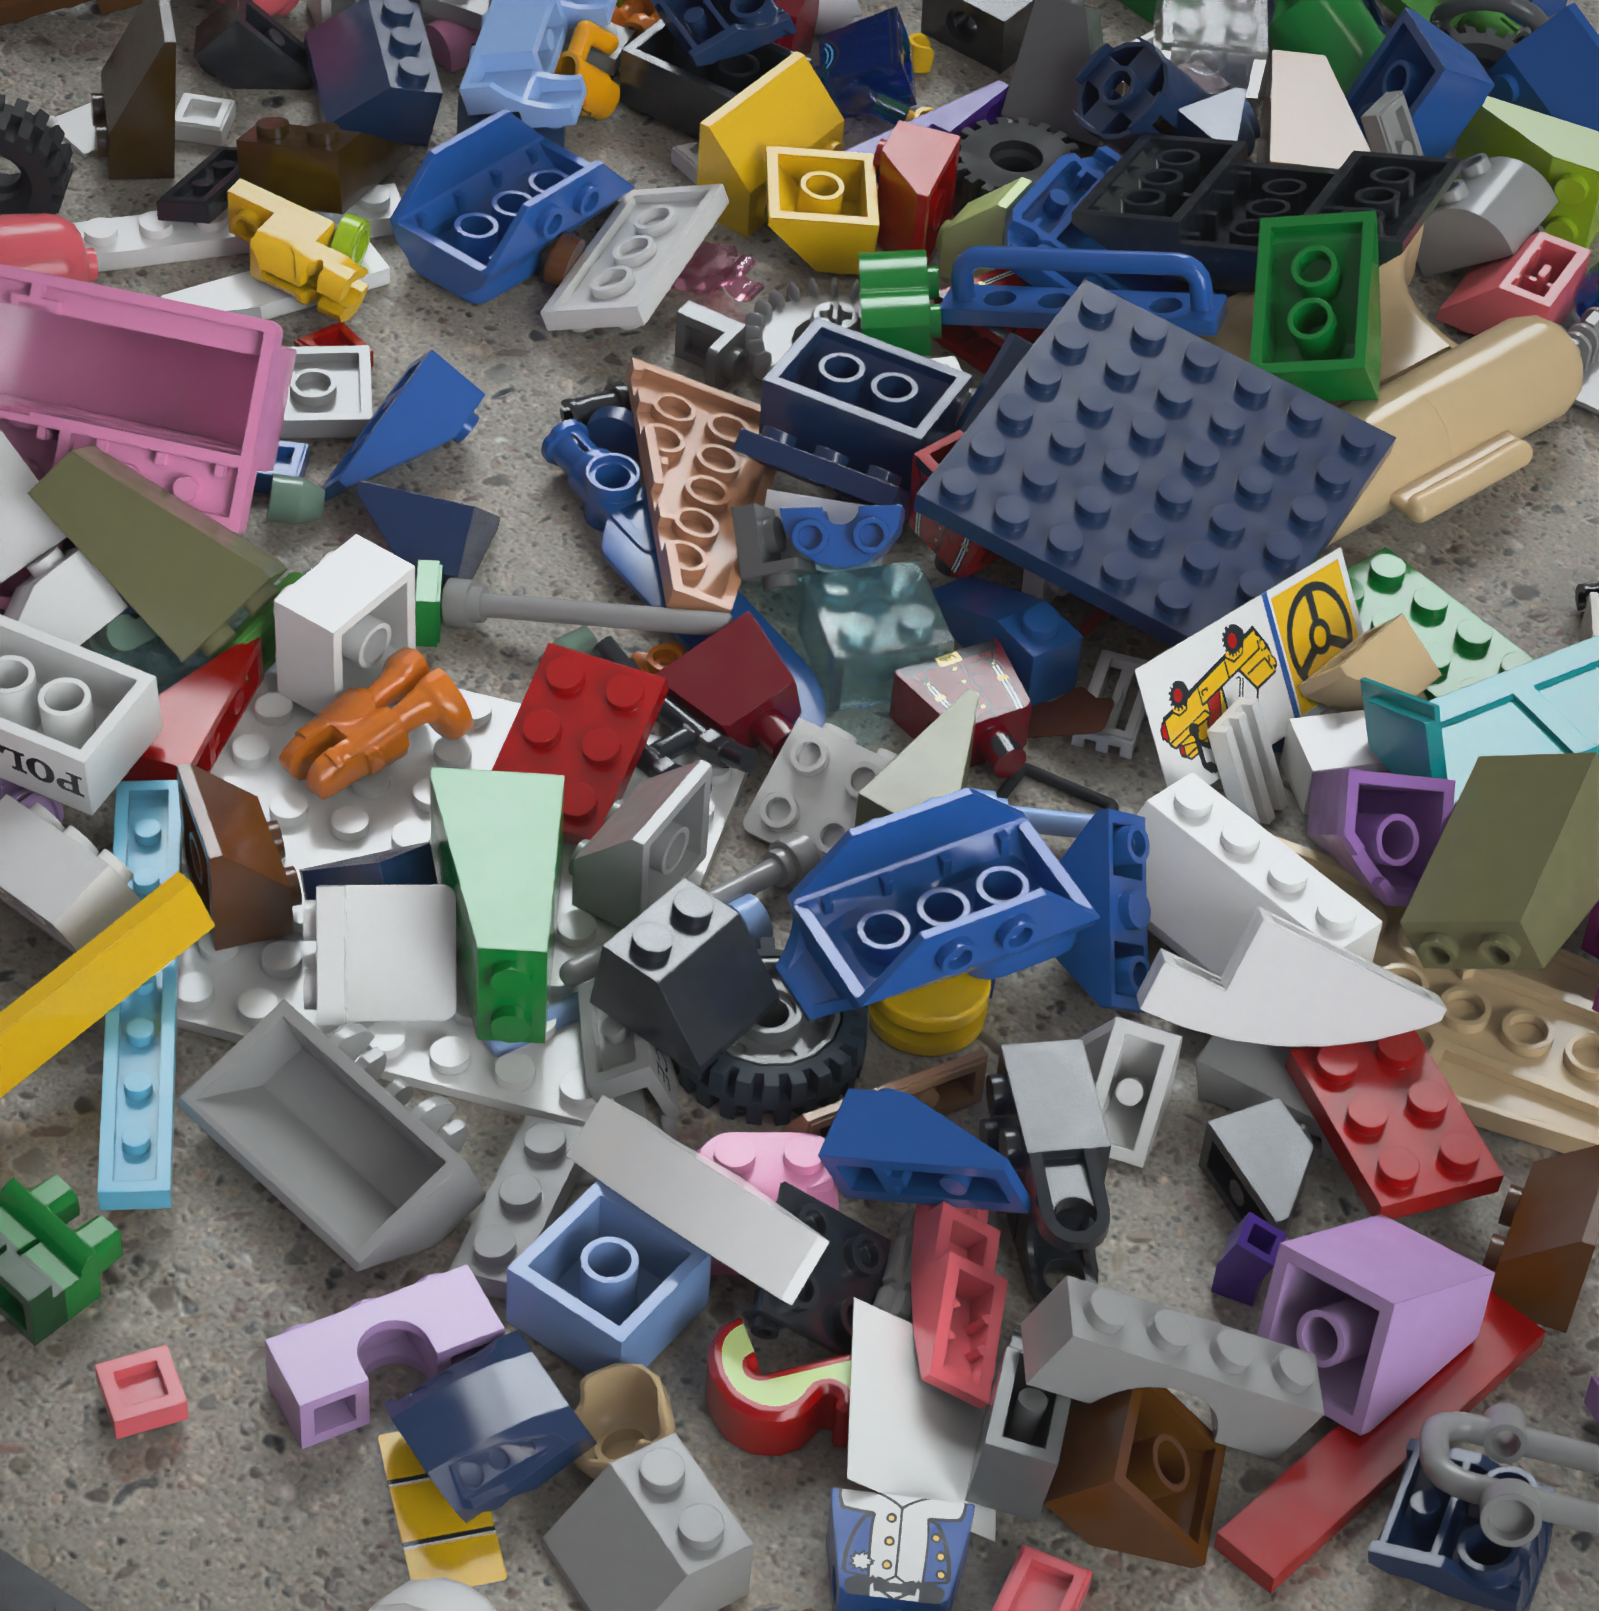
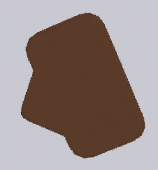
[1028,687,1114,738]

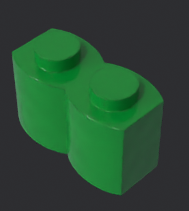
[858,249,942,356]

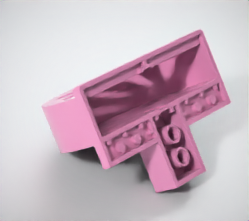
[0,264,297,610]

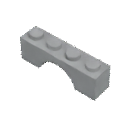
[1021,1275,1325,1461]

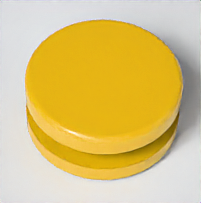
[868,973,991,1056]

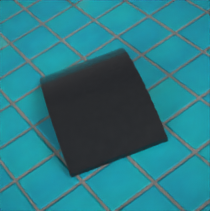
[1071,133,1462,292]

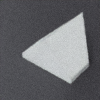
[1078,1016,1183,1168]

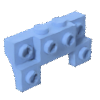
[459,0,617,129]

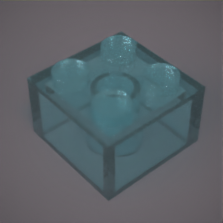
[798,560,954,712]

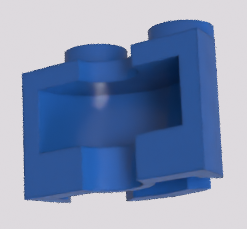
[779,504,906,572]

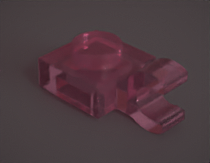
[671,241,765,302]

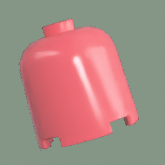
[0,213,98,282]

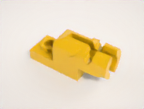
[228,178,369,322]

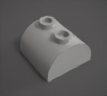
[1417,153,1558,277]

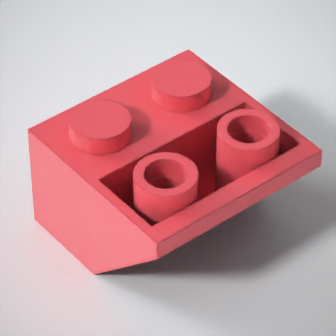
[1436,231,1592,336]

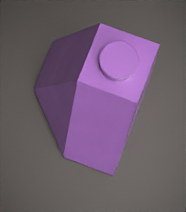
[1307,769,1456,907]

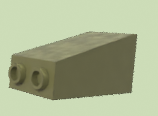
[1400,752,1599,969]

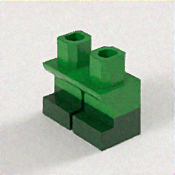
[0,1174,123,1346]

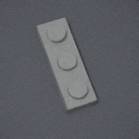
[449,1115,583,1300]

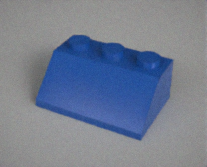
[1487,2,1599,132]
[1345,7,1495,158]

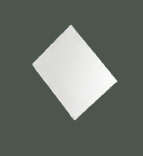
[847,1297,996,1542]

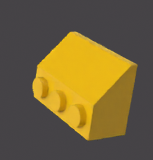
[697,51,845,237]

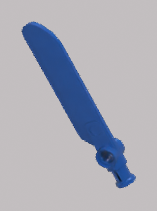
[541,419,826,728]

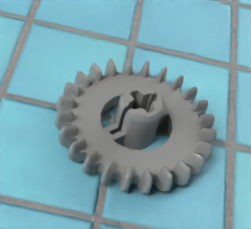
[745,277,924,380]

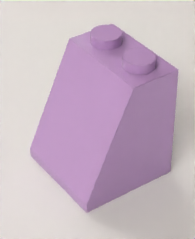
[1257,1214,1495,1436]

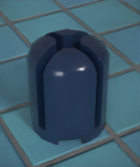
[1072,37,1210,155]

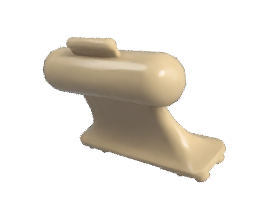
[1198,224,1583,546]

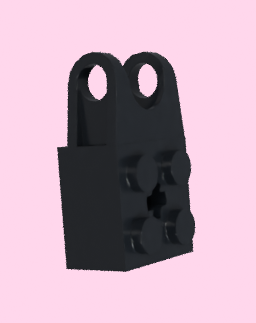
[979,1039,1111,1304]

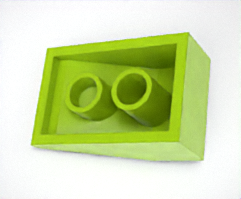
[1454,96,1599,249]

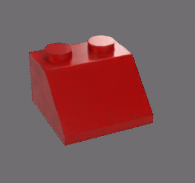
[873,120,961,266]

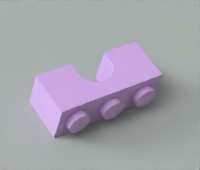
[265,1264,504,1449]

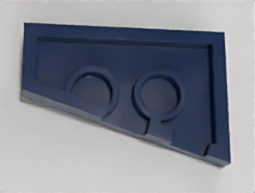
[733,425,911,524]

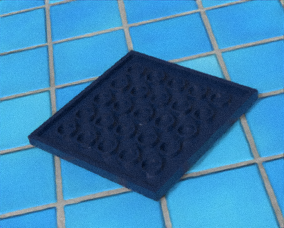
[913,279,1396,647]

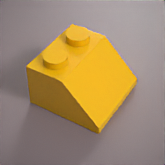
[765,146,879,275]

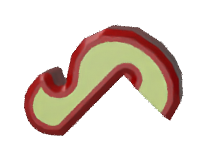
[705,1318,851,1456]

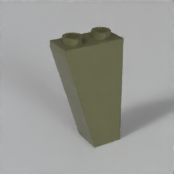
[27,445,288,662]

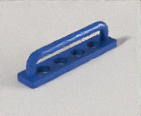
[940,245,1228,336]

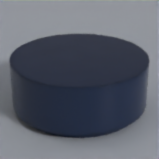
[586,406,639,460]

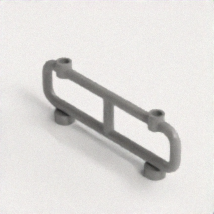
[1419,1403,1599,1547]

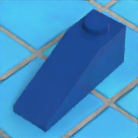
[321,350,486,501]
[919,575,1083,707]
[818,1088,1033,1214]

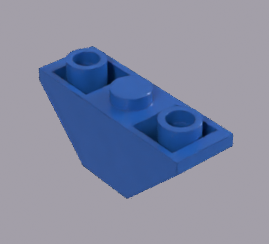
[1055,808,1151,1013]

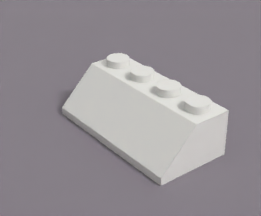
[1137,772,1383,977]

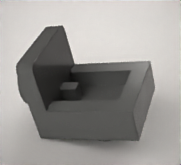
[674,300,749,390]

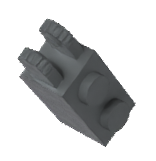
[965,1324,1071,1522]

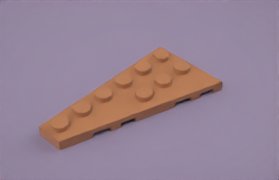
[625,357,777,613]

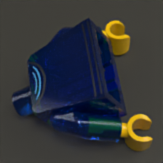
[812,6,935,126]

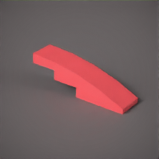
[911,1201,1008,1409]

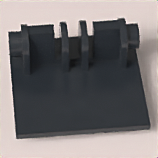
[746,1181,891,1356]

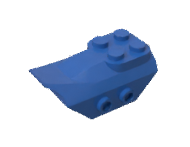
[390,108,635,304]
[775,787,1100,1021]

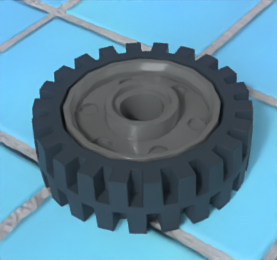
[672,937,869,1126]

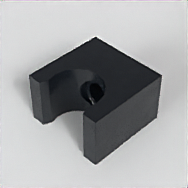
[921,0,1035,74]

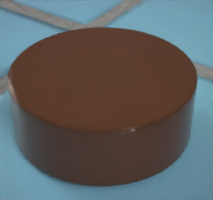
[543,232,585,288]

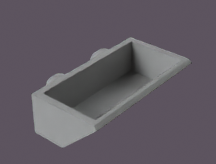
[177,999,486,1272]

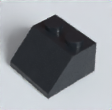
[590,878,780,1076]

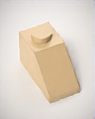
[1298,613,1442,712]

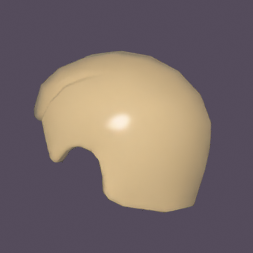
[573,1363,676,1479]

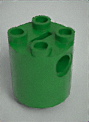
[1259,0,1385,96]

